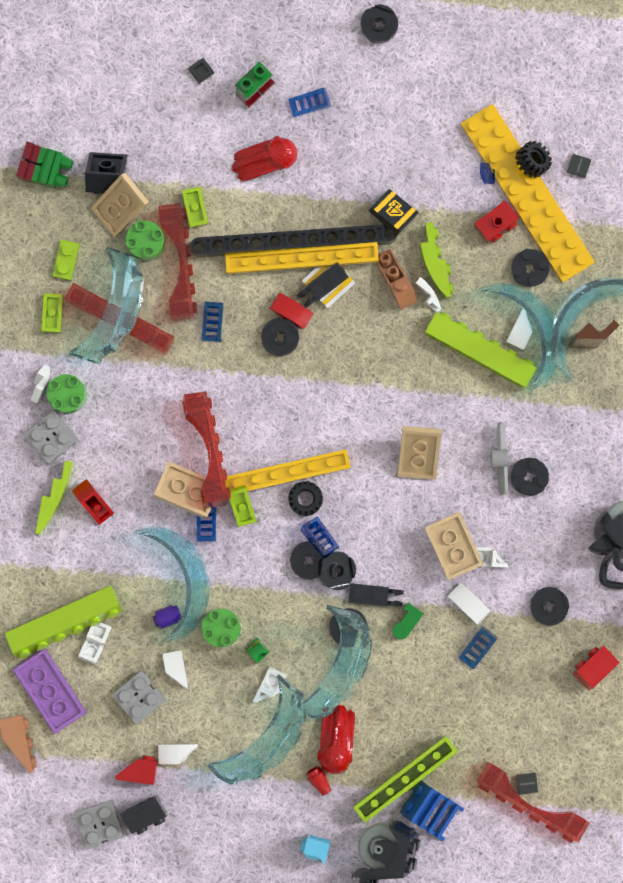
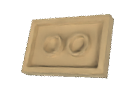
[91,173,149,237]
[397,426,441,480]
[153,461,221,519]
[424,512,484,580]

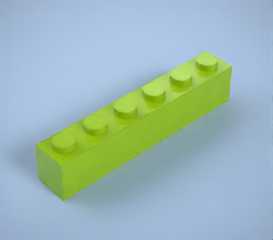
[424,312,537,389]
[5,585,123,659]
[353,735,458,823]

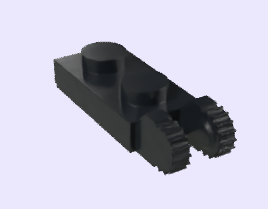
[296,262,349,308]
[349,583,404,607]

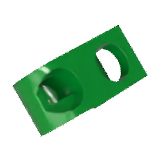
[392,603,424,639]
[245,638,271,664]

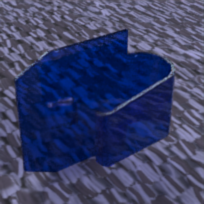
[480,162,495,184]

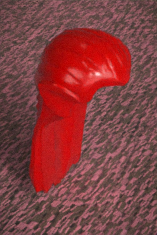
[232,136,298,181]
[317,705,355,774]

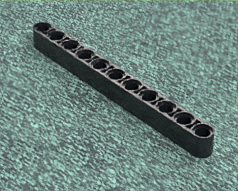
[190,224,398,257]

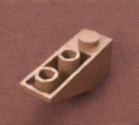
[377,249,418,310]
[0,714,37,773]

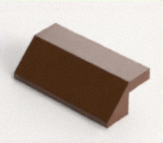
[567,320,619,348]

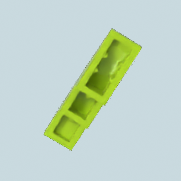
[35,461,74,535]

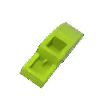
[420,222,454,299]

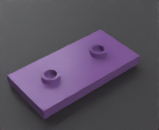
[12,648,87,735]

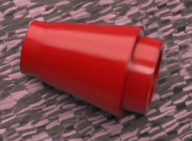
[306,766,331,796]

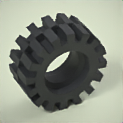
[515,141,552,178]
[288,481,323,516]

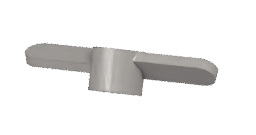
[491,422,508,495]

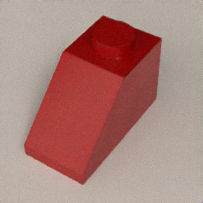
[72,479,114,525]
[115,755,158,785]

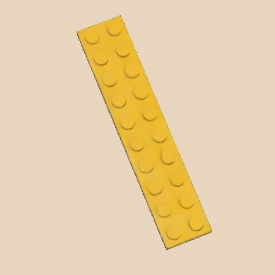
[460,104,595,283]

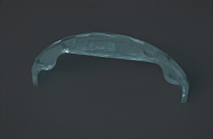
[69,247,143,364]
[551,278,623,381]
[477,283,561,393]
[135,526,210,643]
[299,605,372,719]
[207,674,306,785]

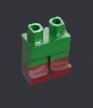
[235,61,275,108]
[16,141,74,189]

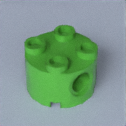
[126,220,165,261]
[47,374,87,414]
[201,609,241,647]

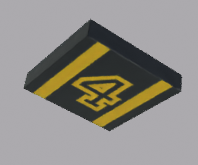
[369,189,419,235]

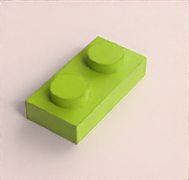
[182,186,209,228]
[52,239,80,281]
[41,293,64,333]
[227,485,257,527]

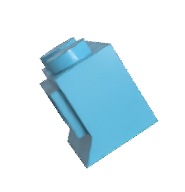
[299,834,330,864]

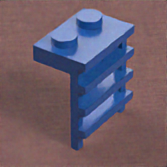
[400,780,464,841]

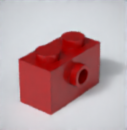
[474,200,519,244]
[572,645,620,691]

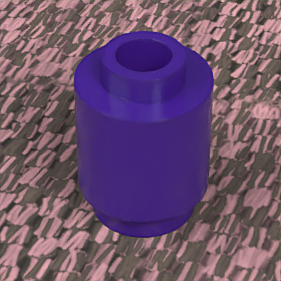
[152,605,182,629]

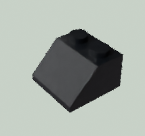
[85,152,128,194]
[120,794,168,835]

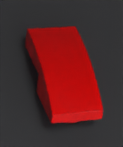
[269,293,314,329]

